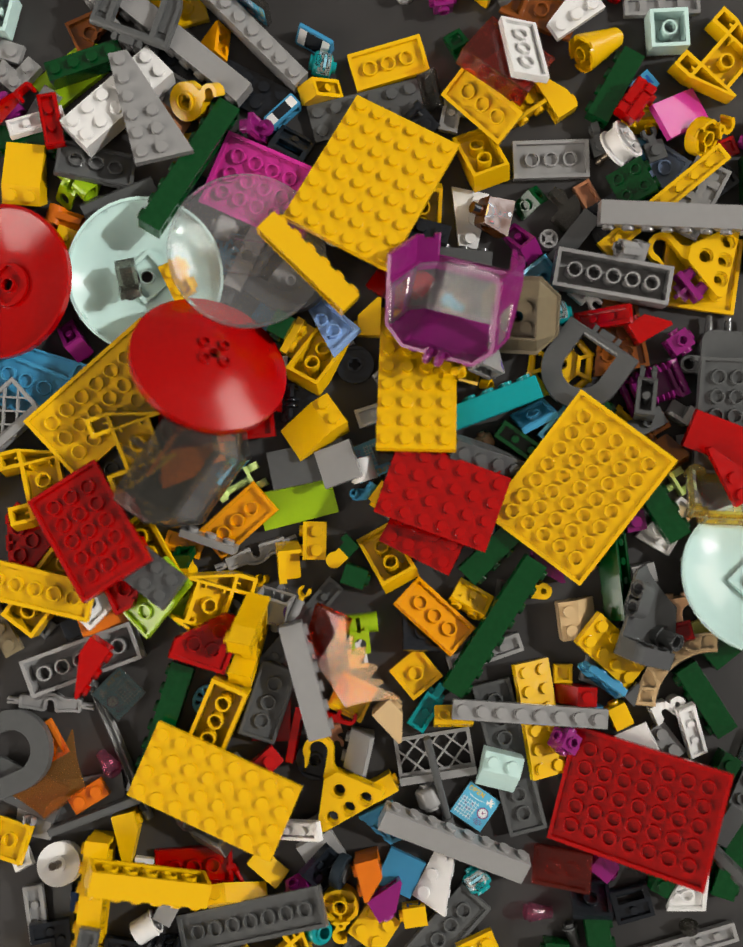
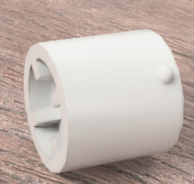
[352,455,379,484]
[129,909,163,945]

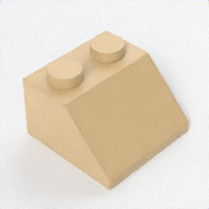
[554,596,595,642]
[372,692,403,744]

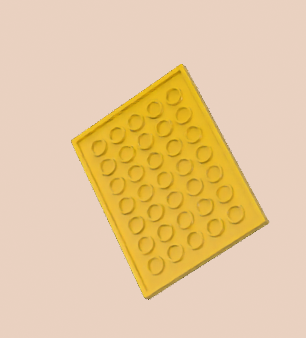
[283,95,459,272]
[496,389,678,586]

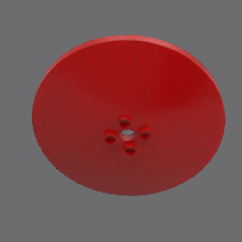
[0,204,72,359]
[128,299,287,434]

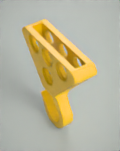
[647,232,740,300]
[303,737,385,832]

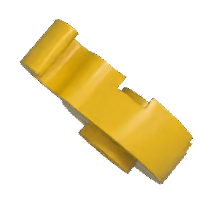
[169,80,225,122]
[684,114,736,157]
[323,883,360,944]

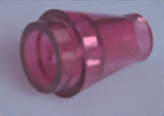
[96,749,122,778]
[523,902,553,922]

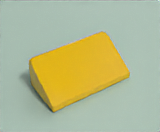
[247,855,289,889]

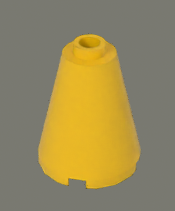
[568,27,624,73]

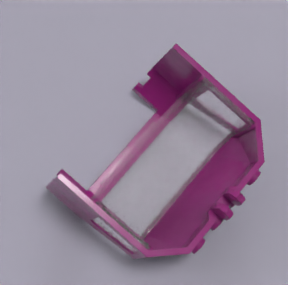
[385,232,526,367]

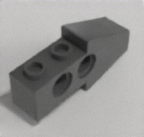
[717,767,743,848]

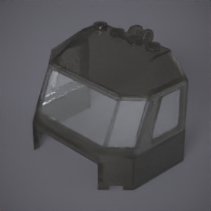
[113,417,252,528]

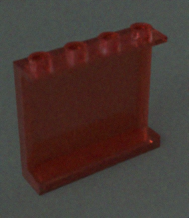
[456,16,555,106]

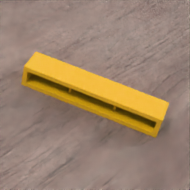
[257,211,360,316]

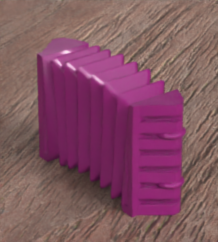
[619,358,692,418]

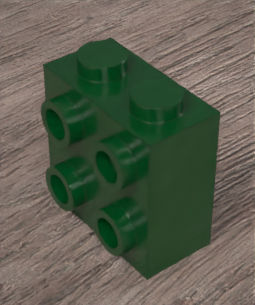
[606,156,661,201]

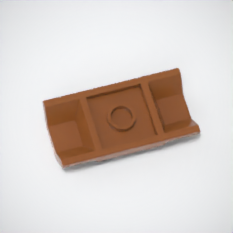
[499,0,573,43]

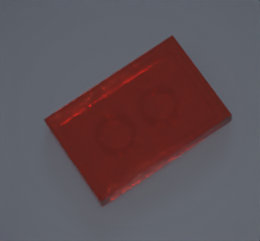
[307,602,352,669]
[532,843,593,895]

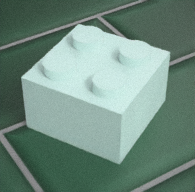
[644,7,690,56]

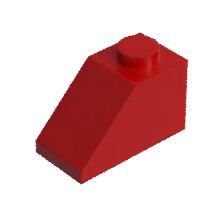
[624,314,673,346]
[554,683,598,707]

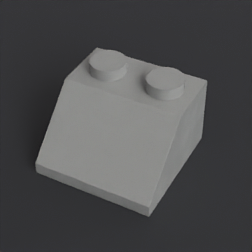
[341,725,375,777]

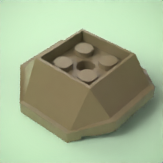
[482,275,561,355]

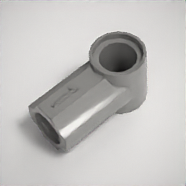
[612,239,651,261]

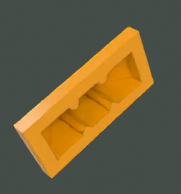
[201,20,231,62]

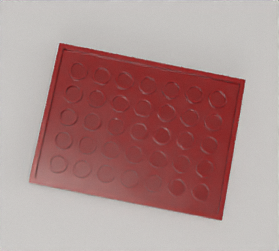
[547,727,734,894]

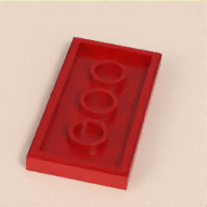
[681,409,743,468]
[154,845,234,884]

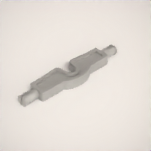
[214,534,297,571]
[7,691,95,713]

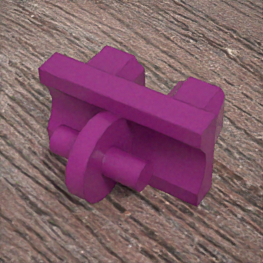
[239,112,274,145]
[672,267,708,304]

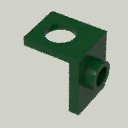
[514,185,548,221]

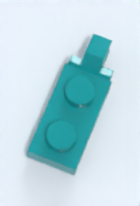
[407,680,445,733]

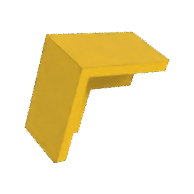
[275,540,302,584]

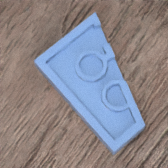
[308,299,361,358]

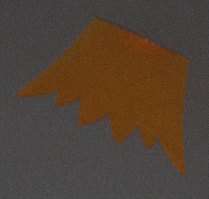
[317,614,401,708]
[12,729,86,820]

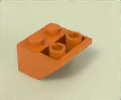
[352,846,382,903]

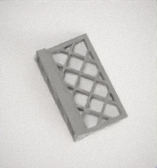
[0,377,40,452]
[393,727,477,786]

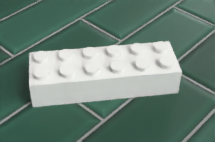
[60,45,176,158]

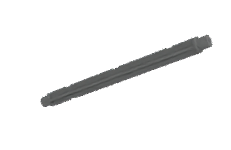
[90,679,155,820]

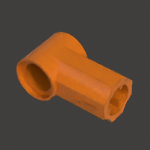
[45,203,86,231]

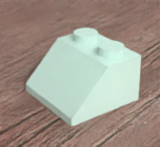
[475,745,525,793]

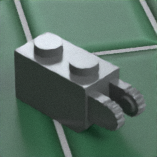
[633,365,658,422]

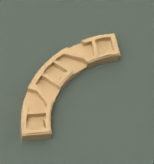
[635,632,718,707]

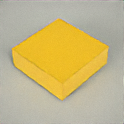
[552,663,573,683]

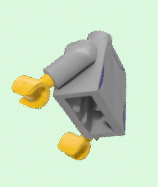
[451,349,505,389]
[254,574,312,633]

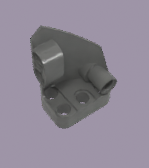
[613,564,684,671]

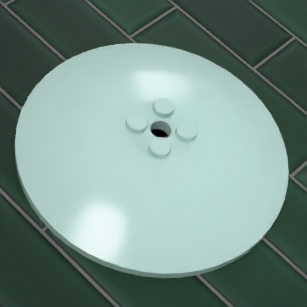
[68,196,224,344]
[681,504,743,651]

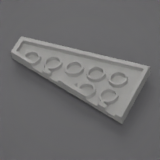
[107,49,194,166]

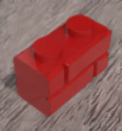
[613,76,657,126]

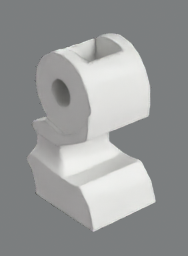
[646,694,686,726]

